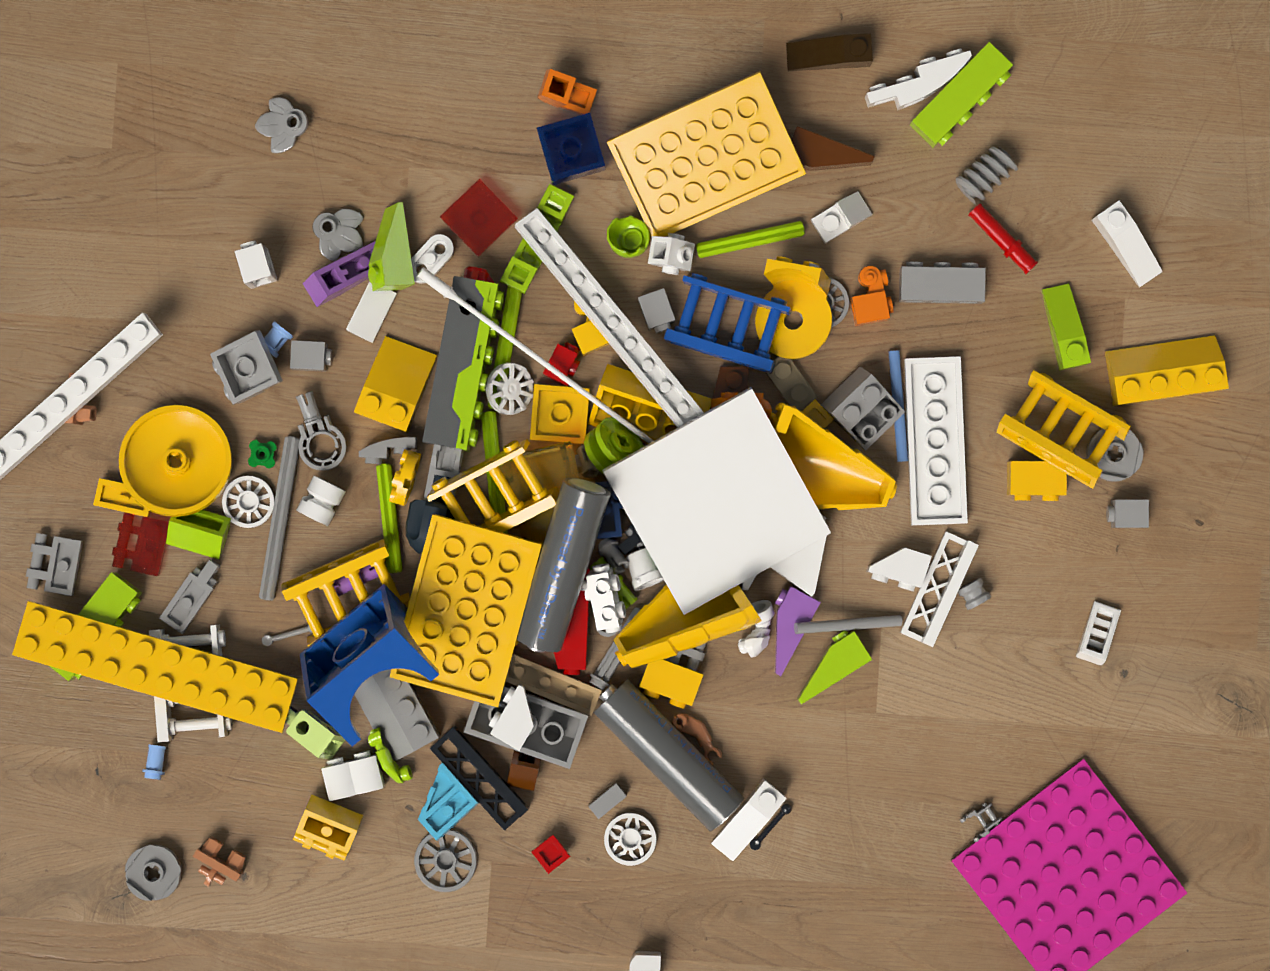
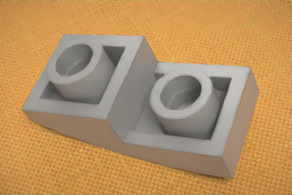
[359,437,417,464]

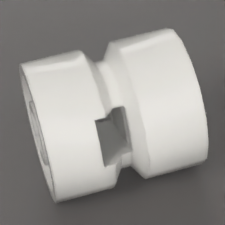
[296,476,346,526]

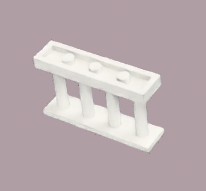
[149,624,232,742]

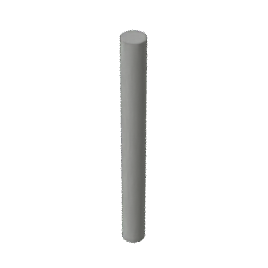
[794,615,902,634]

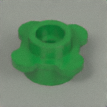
[248,440,277,469]

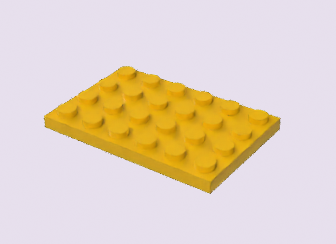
[607,71,806,237]
[390,514,543,707]

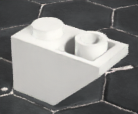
[866,548,932,592]
[489,684,535,751]

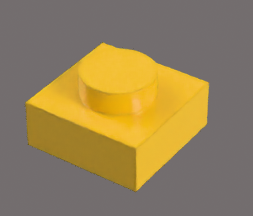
[802,399,834,428]

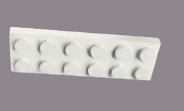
[904,357,968,526]

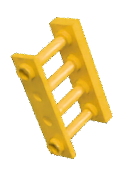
[996,370,1131,489]
[427,439,559,533]
[281,539,411,647]

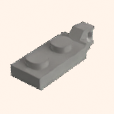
[159,559,220,634]

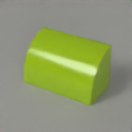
[166,510,231,560]

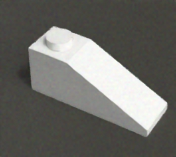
[1092,200,1163,288]
[711,778,787,861]

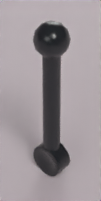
[750,804,792,850]

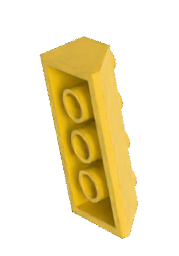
[1105,335,1229,406]
[588,364,711,444]

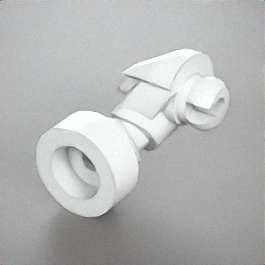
[738,600,775,658]

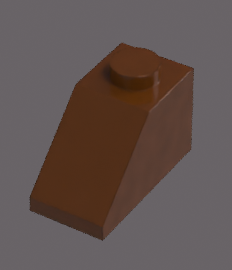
[507,750,541,791]

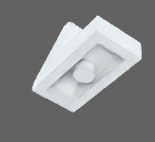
[811,191,872,244]

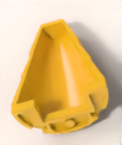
[768,403,897,510]
[613,584,762,668]

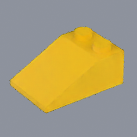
[354,336,437,433]

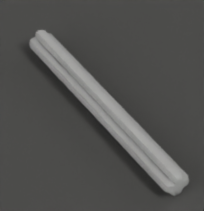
[259,436,300,601]

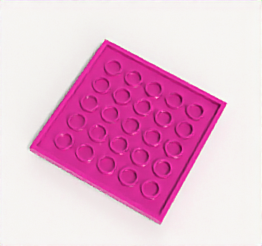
[951,759,1187,971]

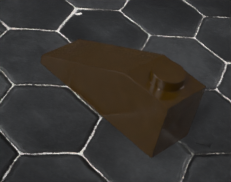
[786,33,873,71]

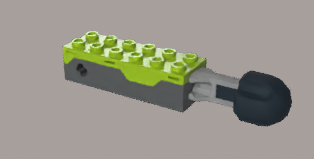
[406,266,504,555]

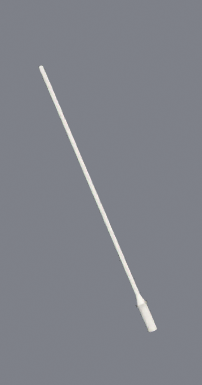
[417,267,654,444]

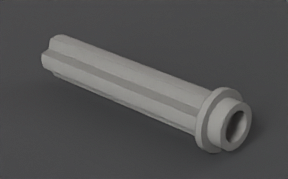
[589,608,641,690]

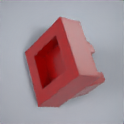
[531,834,571,874]

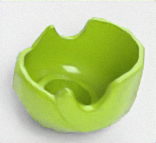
[607,215,650,258]

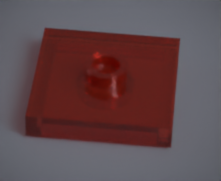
[440,179,518,258]

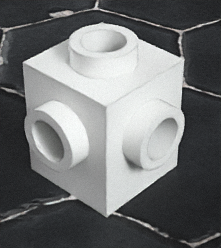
[648,233,695,275]

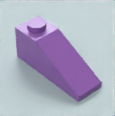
[303,241,375,307]
[775,586,821,676]

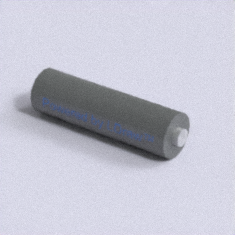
[517,477,610,652]
[593,679,744,832]

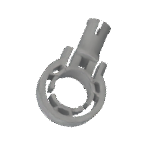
[296,391,346,470]

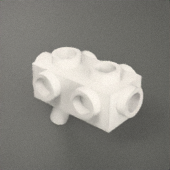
[581,563,626,633]

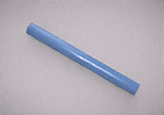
[888,351,908,462]

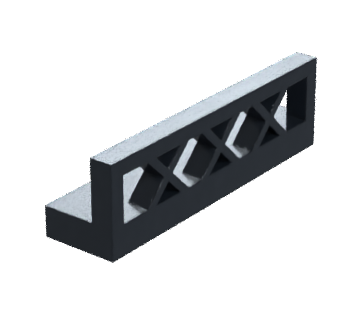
[430,726,529,831]

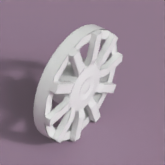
[486,363,534,415]
[222,476,275,528]

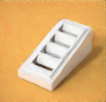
[1076,601,1121,665]

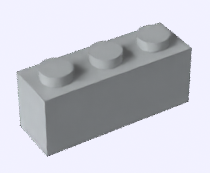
[899,262,986,304]

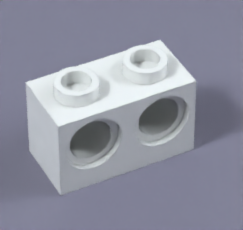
[235,241,278,289]

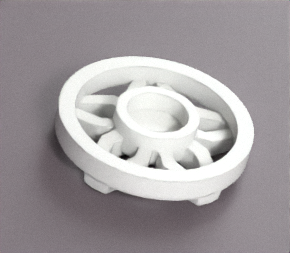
[604,813,656,866]

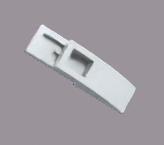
[865,49,972,111]

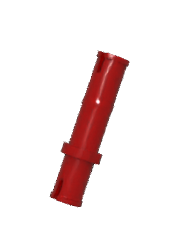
[968,203,1038,275]

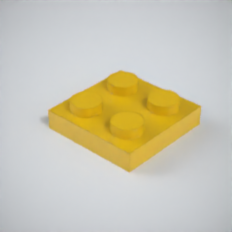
[530,384,590,444]

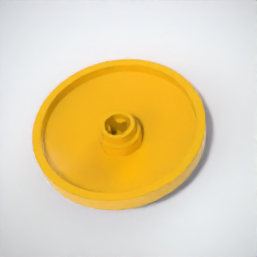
[119,405,232,517]

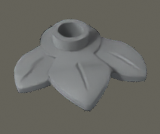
[255,98,308,153]
[312,209,363,262]

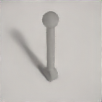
[262,625,312,646]

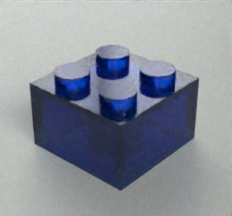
[536,113,606,185]

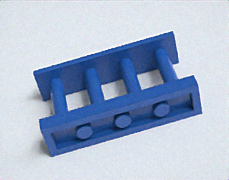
[664,273,792,374]

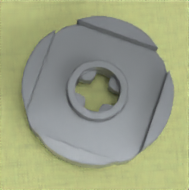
[1086,429,1143,482]
[125,844,182,901]

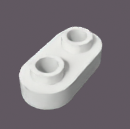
[411,234,454,284]

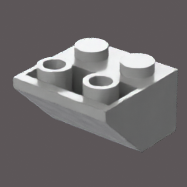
[821,367,905,451]

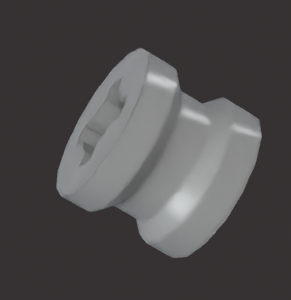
[958,577,992,610]

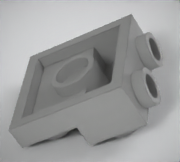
[210,330,283,405]

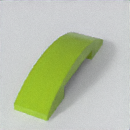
[500,184,574,294]

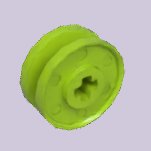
[584,417,644,475]

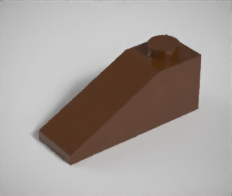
[792,126,875,171]

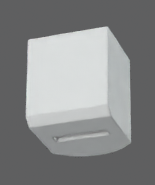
[629,951,661,971]

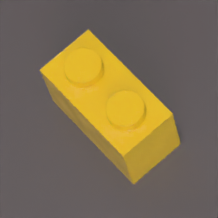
[1007,461,1067,501]
[639,659,703,709]

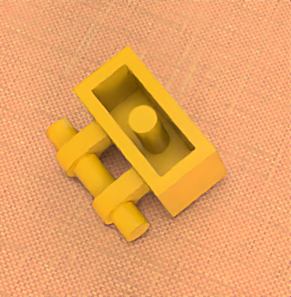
[293,794,363,861]

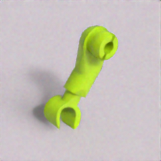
[368,727,413,783]

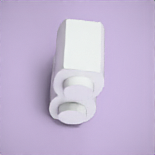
[321,750,385,801]

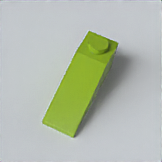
[368,202,415,291]
[1041,284,1091,371]
[797,630,872,705]

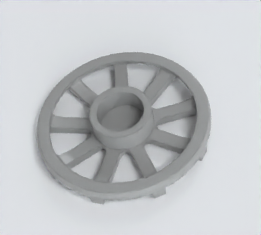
[414,830,477,892]

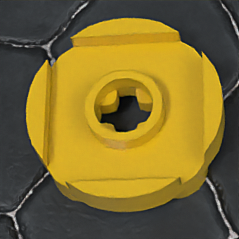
[389,449,421,506]

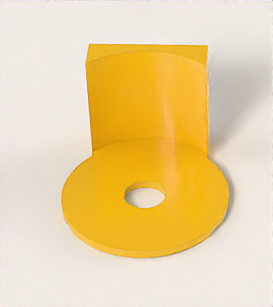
[755,256,832,359]

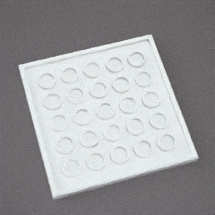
[602,387,831,615]

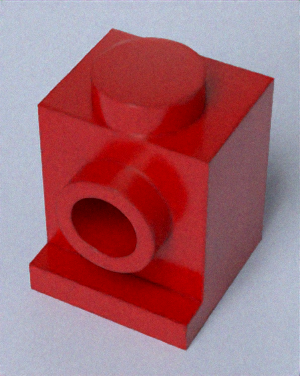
[543,342,580,387]

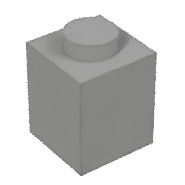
[638,288,675,334]
[290,340,332,372]
[1106,500,1149,528]

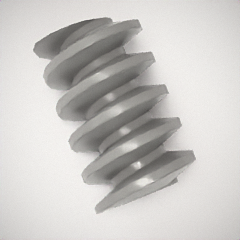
[955,146,1018,204]

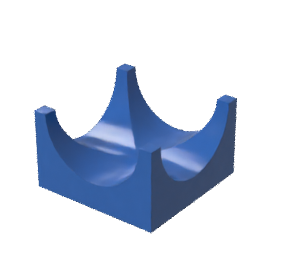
[300,584,440,746]

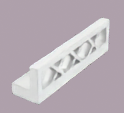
[900,532,979,647]

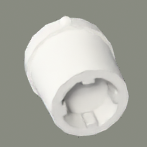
[626,548,664,591]

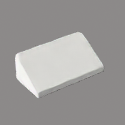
[346,282,397,343]

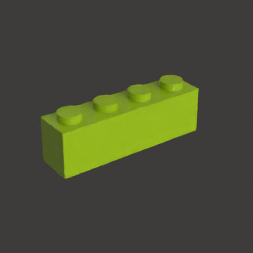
[910,42,1013,148]
[49,572,142,681]

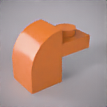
[538,69,597,116]

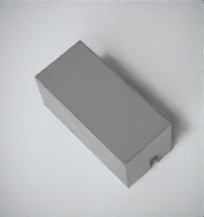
[588,782,627,819]

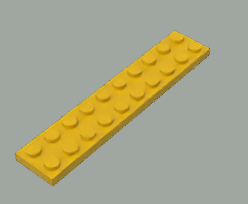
[12,601,299,733]

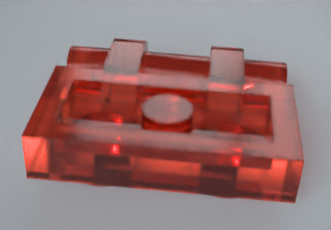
[112,512,169,577]

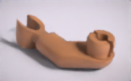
[672,713,722,765]

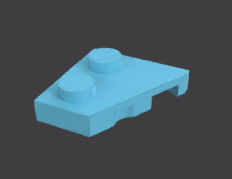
[418,763,479,841]

